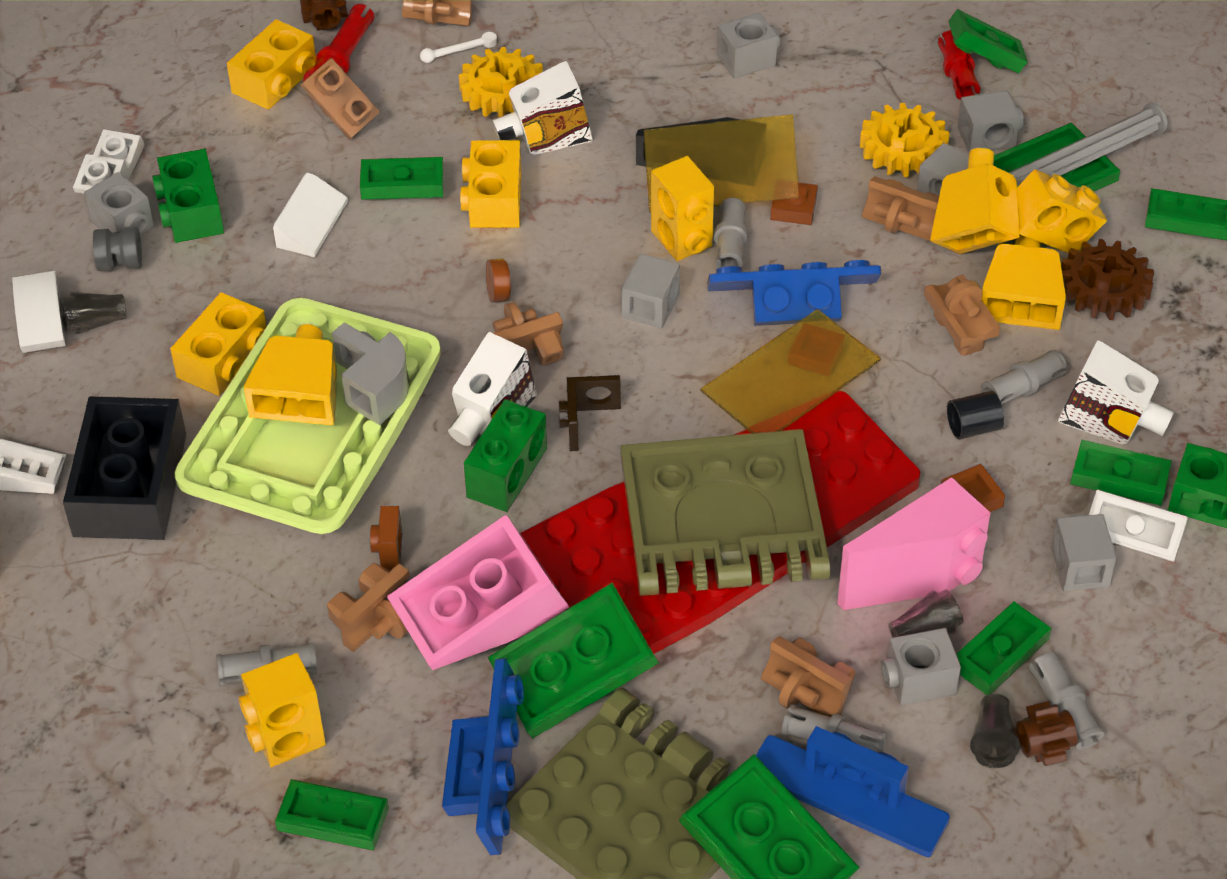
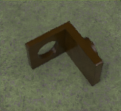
[559,375,621,451]

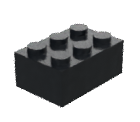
[63,396,186,540]

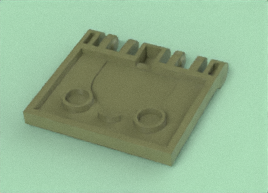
[620,429,830,596]
[507,687,731,879]

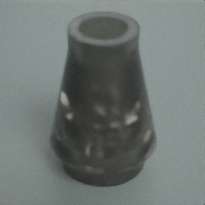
[60,292,127,334]
[888,589,964,638]
[970,694,1021,768]

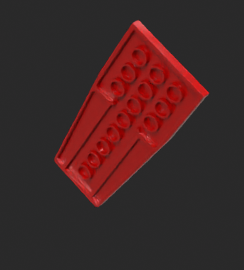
[520,391,921,654]

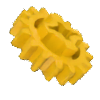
[459,47,543,117]
[859,103,949,177]

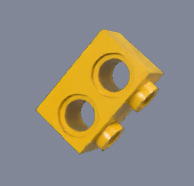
[227,19,317,110]
[460,140,522,228]
[651,155,714,261]
[1017,169,1108,253]
[170,292,267,396]
[238,652,326,767]

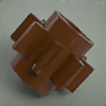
[300,0,348,31]
[1016,701,1078,767]

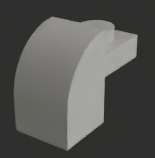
[332,322,409,425]

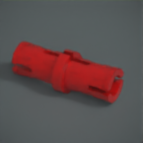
[937,30,981,100]

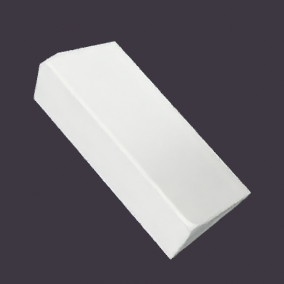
[273,172,348,257]
[1089,490,1188,562]

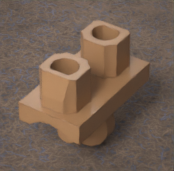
[402,0,472,26]
[300,58,380,140]
[862,176,939,241]
[924,274,1000,356]
[492,302,564,365]
[327,562,410,652]
[761,636,855,717]

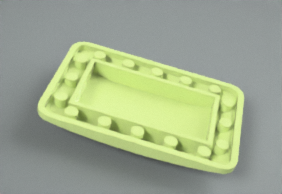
[175,298,441,534]

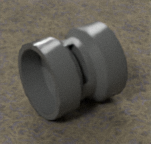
[93,227,142,271]

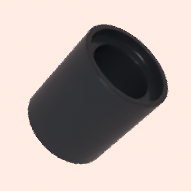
[947,390,1004,440]

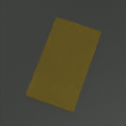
[644,114,799,213]
[700,309,881,434]

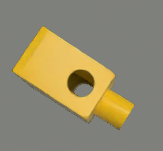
[930,148,1020,254]
[981,235,1066,330]
[244,324,337,426]

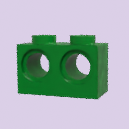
[152,148,224,243]
[463,400,547,512]
[1167,442,1227,528]

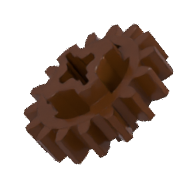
[1061,239,1154,320]

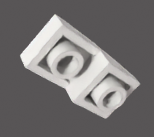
[73,129,145,194]
[12,271,66,353]

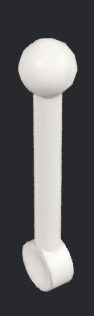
[420,32,497,63]

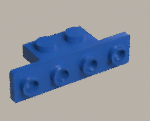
[707,260,881,326]
[442,658,524,855]
[756,726,950,857]

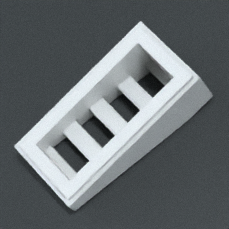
[0,439,66,494]

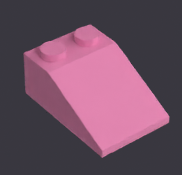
[837,477,990,610]
[387,515,569,670]

